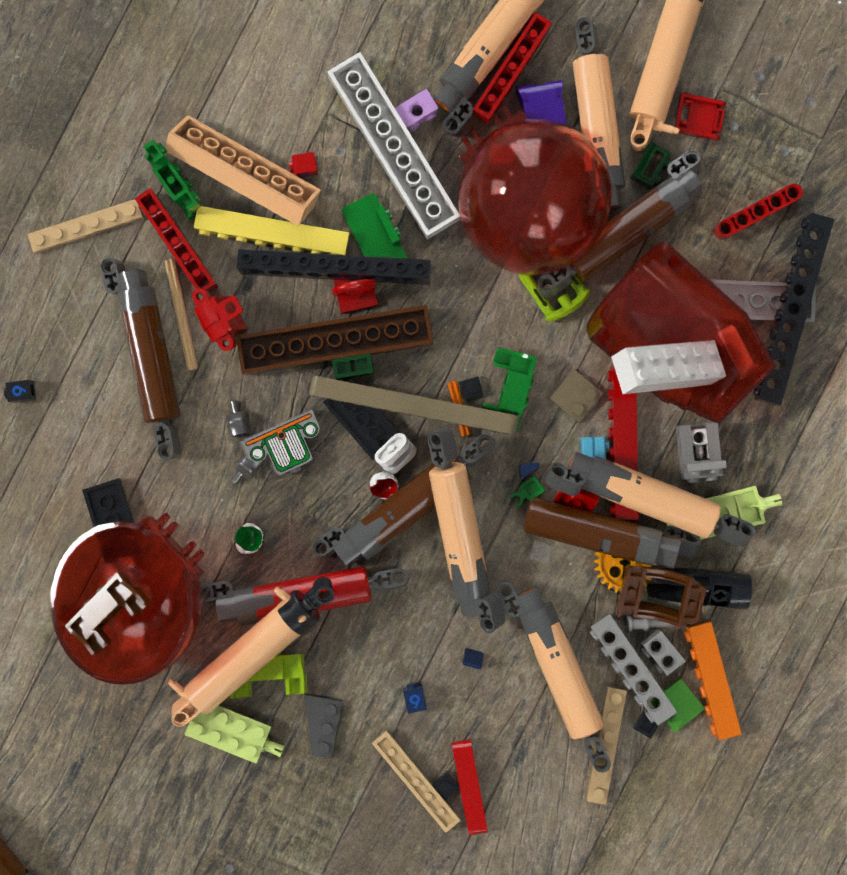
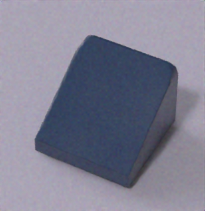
[519,463,540,479]
[462,648,484,669]

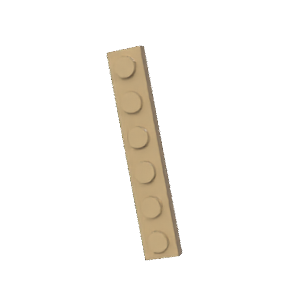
[28,199,143,253]
[586,686,627,805]
[372,730,461,833]

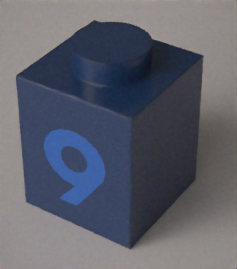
[403,682,427,714]

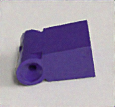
[515,80,568,144]

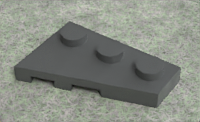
[304,694,343,759]

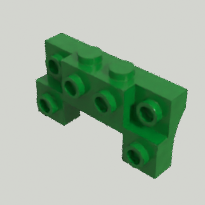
[143,140,201,220]
[481,347,537,432]

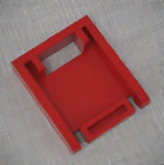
[674,93,726,141]

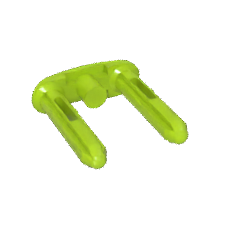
[518,247,591,322]

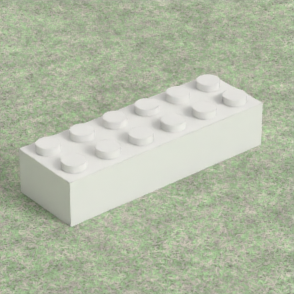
[611,340,726,394]

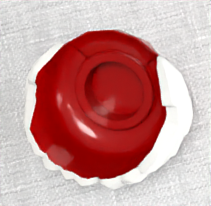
[369,471,399,500]

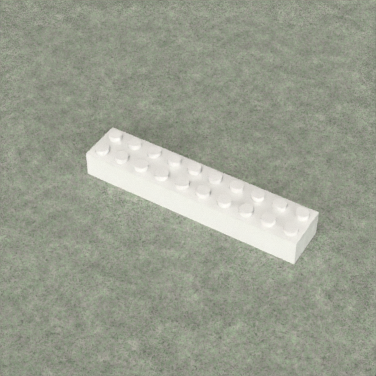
[327,52,460,240]

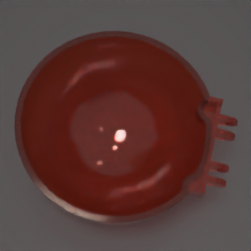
[457,105,612,275]
[51,512,205,685]

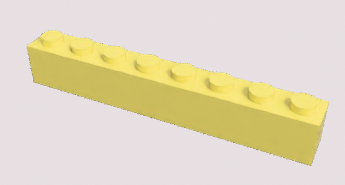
[194,206,350,255]

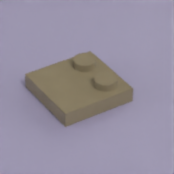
[549,369,603,423]

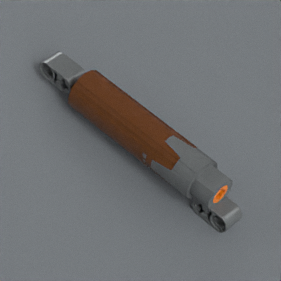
[312,434,495,567]

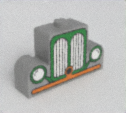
[239,410,320,475]

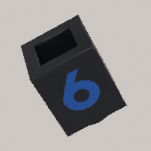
[4,380,36,403]

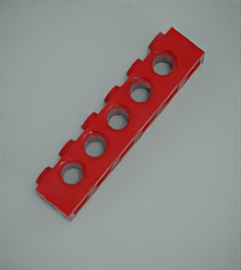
[472,13,552,125]
[135,188,219,297]

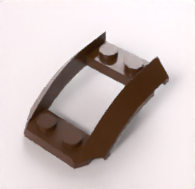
[616,565,707,629]

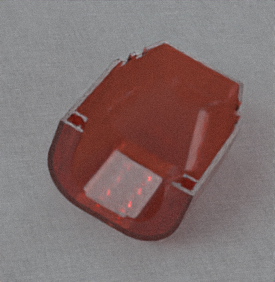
[586,241,776,424]

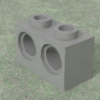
[640,629,686,676]

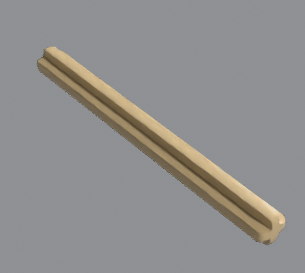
[165,259,198,371]

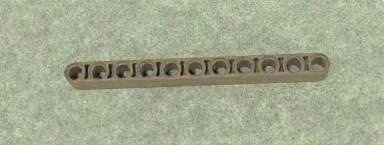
[309,376,519,435]

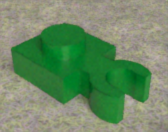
[510,475,546,507]

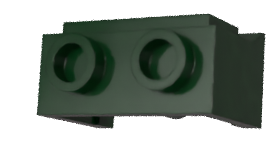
[630,141,671,189]

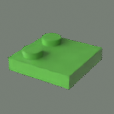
[650,677,705,732]

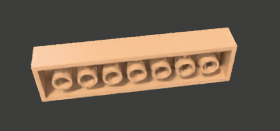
[165,115,321,226]

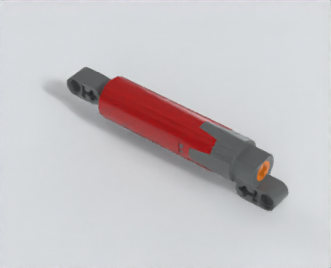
[196,566,409,626]

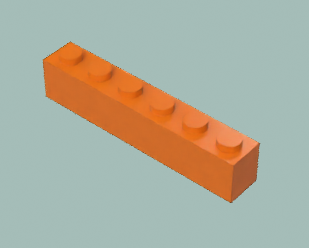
[684,620,742,741]

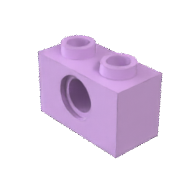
[395,89,439,132]

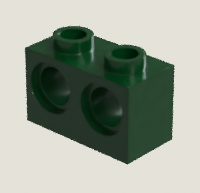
[332,354,374,380]

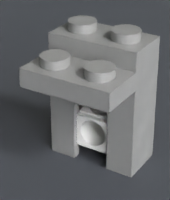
[676,422,727,483]

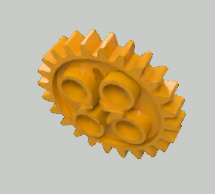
[593,552,657,593]

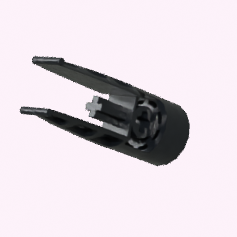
[647,565,752,610]

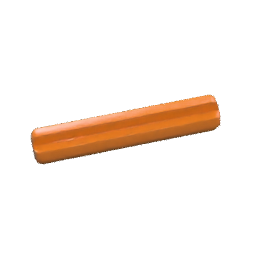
[448,381,471,437]

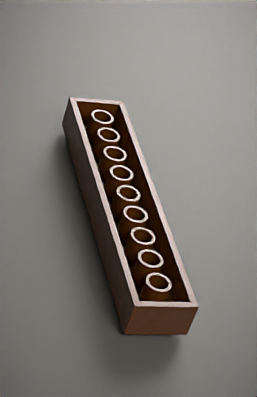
[236,305,433,375]

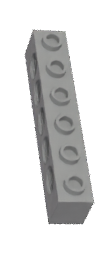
[590,614,677,725]

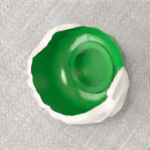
[234,523,263,554]

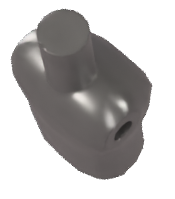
[226,400,250,437]
[230,455,264,484]

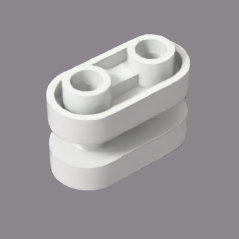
[375,433,416,474]

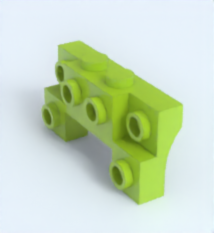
[230,652,308,698]

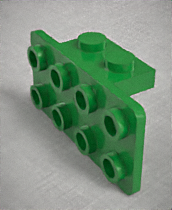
[342,193,407,258]

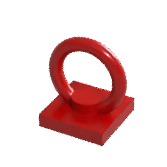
[331,279,378,314]

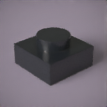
[460,376,484,400]
[633,711,659,739]
[432,771,459,800]

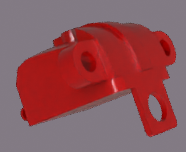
[192,288,248,351]

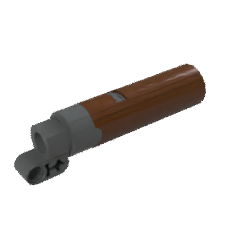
[523,497,700,568]

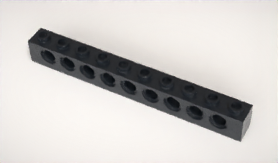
[753,213,834,406]
[236,249,431,285]

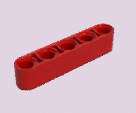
[714,183,803,240]
[452,739,488,836]

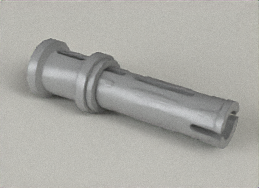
[626,615,686,632]

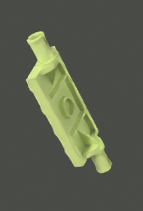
[666,486,782,540]
[178,705,285,764]

